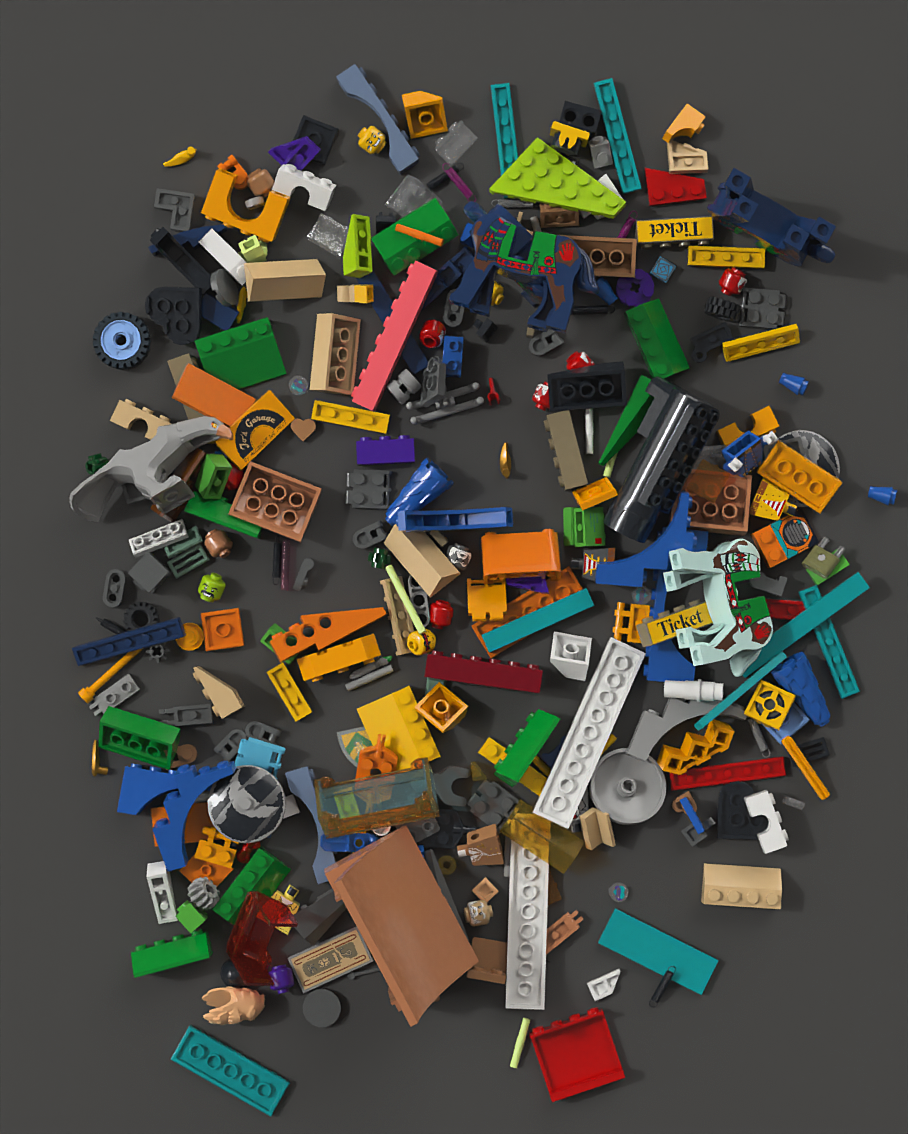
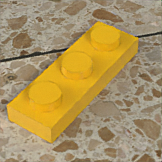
[267,662,312,722]

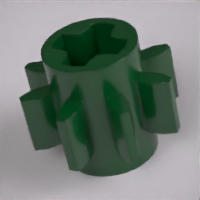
[85,453,109,475]
[368,548,392,569]

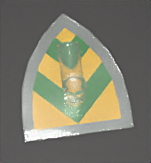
[337,726,373,767]

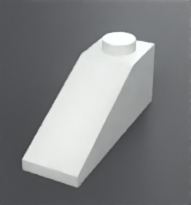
[199,229,247,285]
[146,861,178,924]

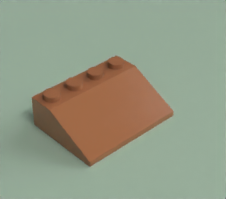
[228,461,322,542]
[669,469,752,536]

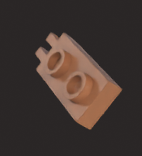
[546,910,583,955]

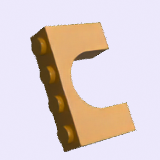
[201,168,291,243]

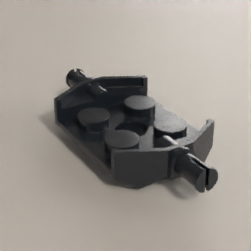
[392,809,477,849]

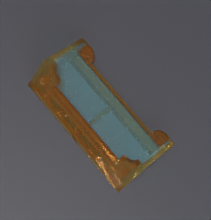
[314,757,440,839]

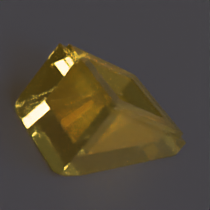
[470,761,487,781]

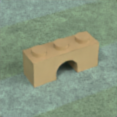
[110,399,171,440]

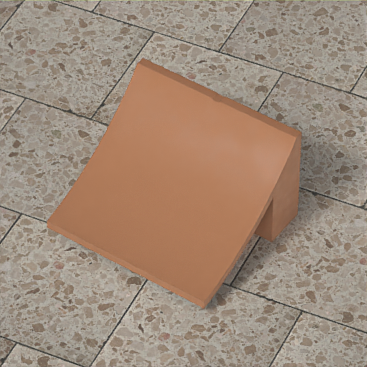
[324,825,479,1027]

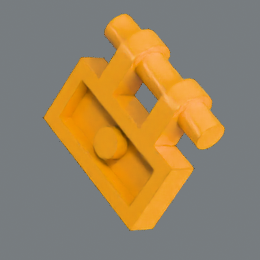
[612,602,650,643]
[194,826,239,868]

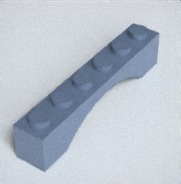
[336,64,420,175]
[285,766,338,884]

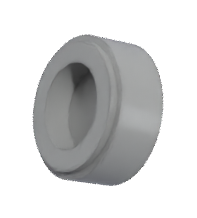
[245,196,265,210]

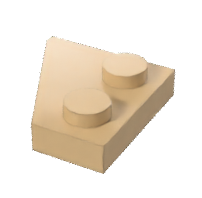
[667,139,708,174]

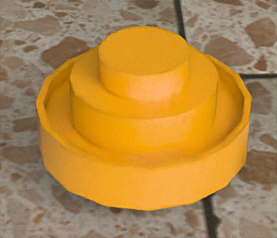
[176,623,204,651]

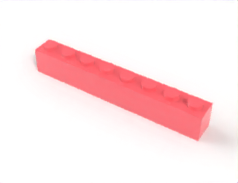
[351,260,439,411]

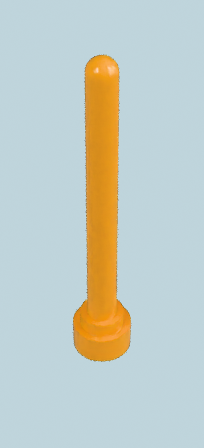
[78,648,144,704]

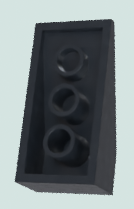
[547,361,627,412]

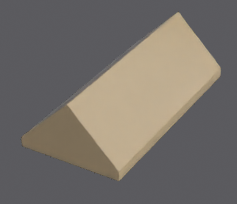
[244,259,326,302]
[384,524,460,598]

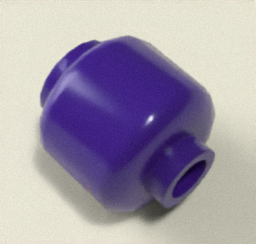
[268,964,295,994]

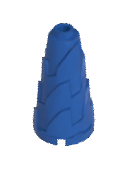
[385,458,454,526]
[771,652,831,727]

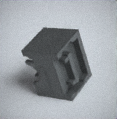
[128,552,173,594]

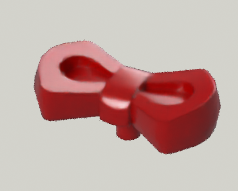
[236,841,261,863]

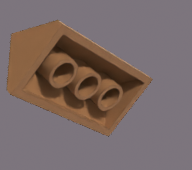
[560,235,637,278]

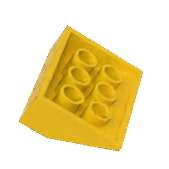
[357,686,441,776]

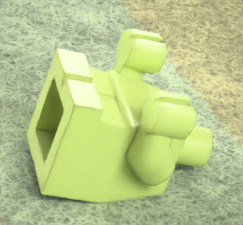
[238,235,267,263]

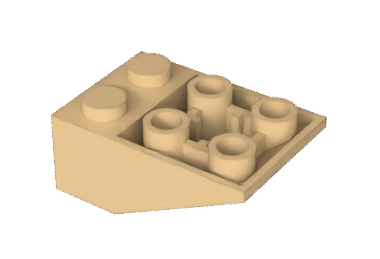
[193,666,245,719]

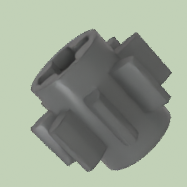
[145,642,170,663]

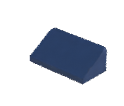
[202,292,239,331]

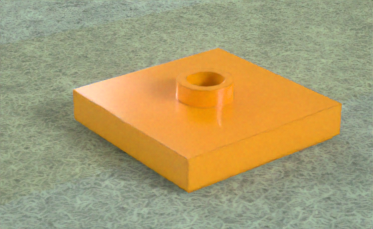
[572,477,618,511]

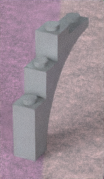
[626,698,747,762]

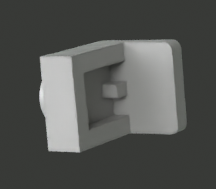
[588,136,613,168]

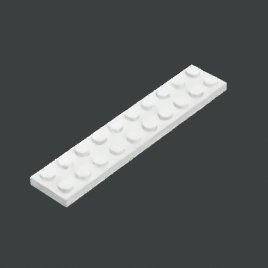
[532,637,646,829]
[505,814,550,1010]

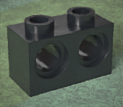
[559,101,602,137]

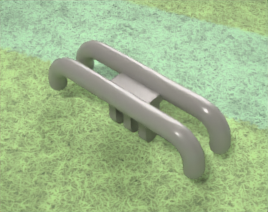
[406,382,484,424]

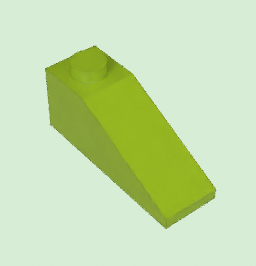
[343,214,372,278]

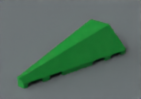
[598,375,655,467]

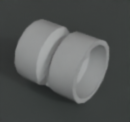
[386,369,422,405]

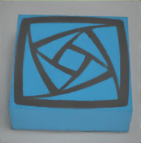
[650,257,676,283]

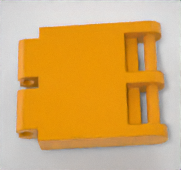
[467,578,507,621]

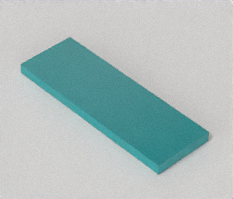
[598,908,719,995]
[171,1025,290,1117]

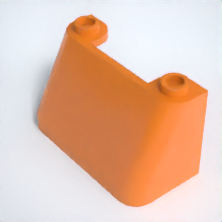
[481,529,561,584]

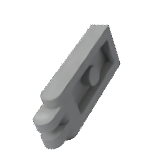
[89,674,140,716]

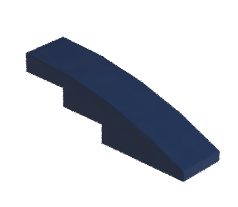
[148,224,227,256]
[421,247,474,312]

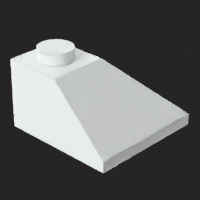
[550,632,592,681]

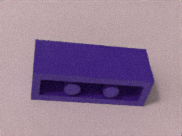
[356,435,415,465]

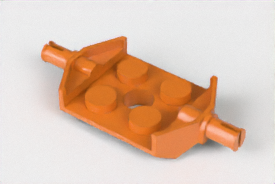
[353,734,398,816]

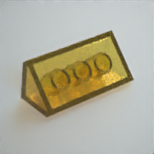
[499,799,585,874]

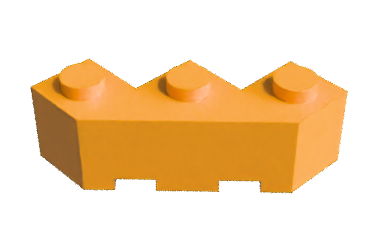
[297,633,381,682]
[657,719,735,775]

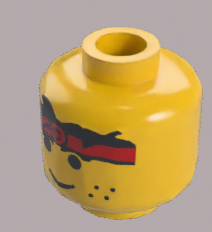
[407,629,436,655]

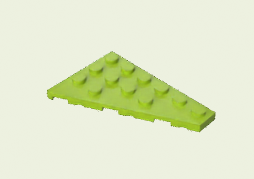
[489,137,626,219]

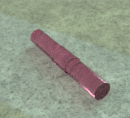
[281,540,290,590]

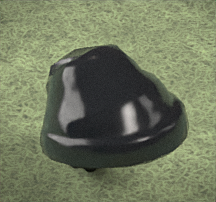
[220,958,262,988]

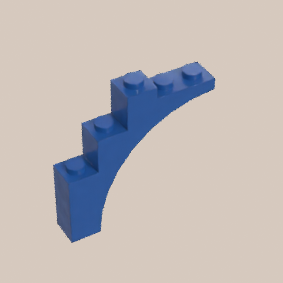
[595,491,697,587]
[396,507,513,532]
[152,760,236,872]

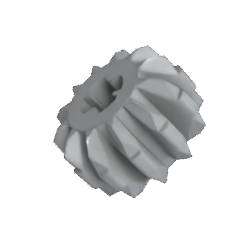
[187,877,220,911]

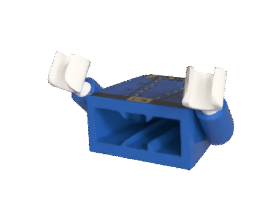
[722,431,778,478]

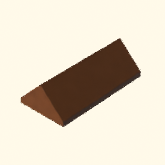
[150,448,206,523]

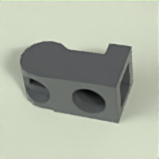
[748,572,788,597]

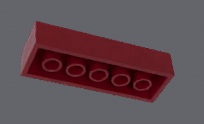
[424,650,543,693]

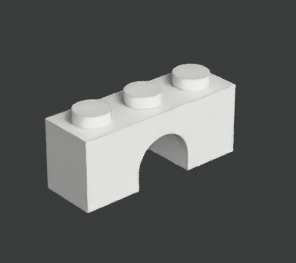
[272,164,336,211]
[744,790,789,854]

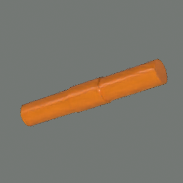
[395,224,444,246]

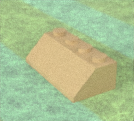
[310,313,361,395]
[701,863,782,909]

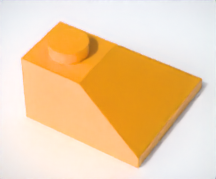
[402,91,448,139]
[414,682,468,733]

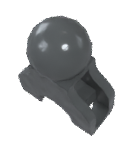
[410,766,471,806]

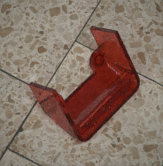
[227,891,298,986]

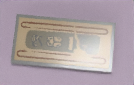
[288,926,374,993]

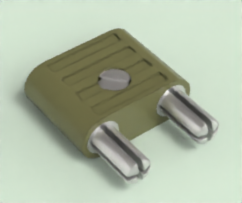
[802,537,845,579]

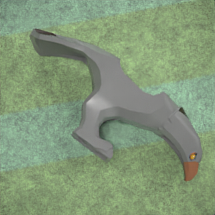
[68,416,233,522]

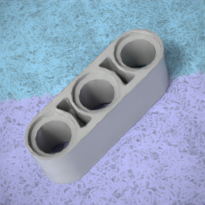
[408,575,430,627]

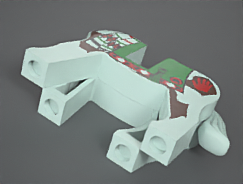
[663,539,773,677]

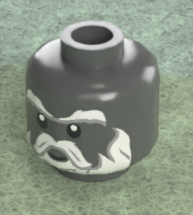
[445,543,472,571]

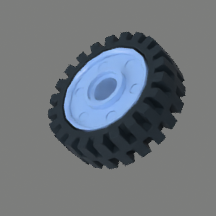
[93,312,151,370]

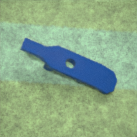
[320,832,380,852]

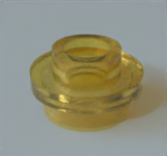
[438,855,456,875]

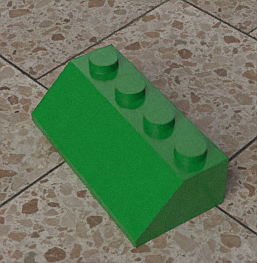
[371,198,459,276]
[624,299,690,379]
[184,490,264,539]
[98,706,181,770]
[494,709,560,787]
[212,846,291,931]
[131,929,213,978]

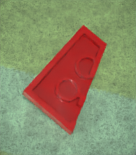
[644,168,707,206]

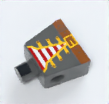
[571,548,615,581]

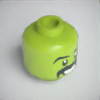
[198,573,226,603]

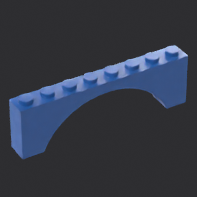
[643,527,709,682]
[117,763,271,838]

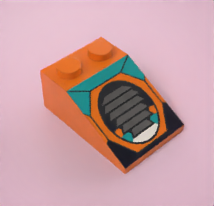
[750,508,819,568]

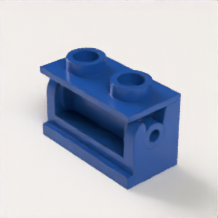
[442,336,464,378]

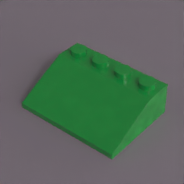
[194,317,287,390]

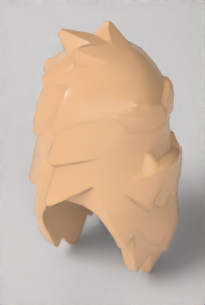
[202,986,265,1025]

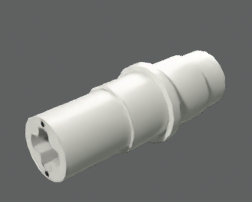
[664,679,724,702]

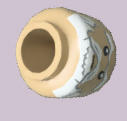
[464,900,493,926]

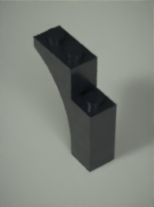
[150,227,212,296]

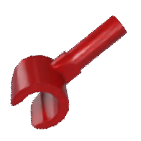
[487,378,500,406]

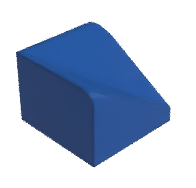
[460,223,474,248]

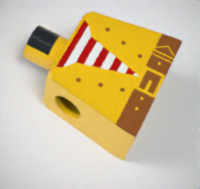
[749,477,797,521]

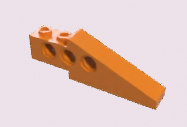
[270,607,386,663]

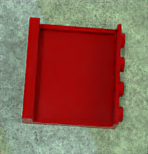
[529,1007,625,1102]

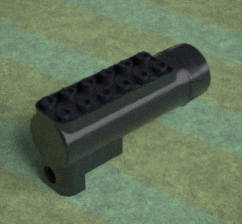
[603,377,720,543]

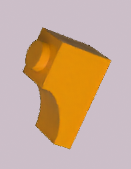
[662,104,705,143]

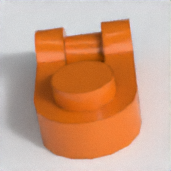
[217,155,249,190]

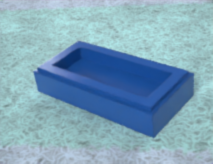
[680,797,705,834]

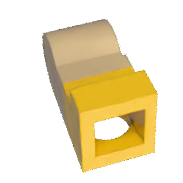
[337,284,374,303]

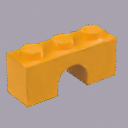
[716,406,779,448]

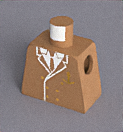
[457,824,504,866]

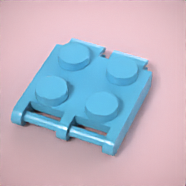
[235,737,286,779]

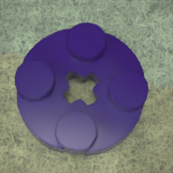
[616,269,654,307]

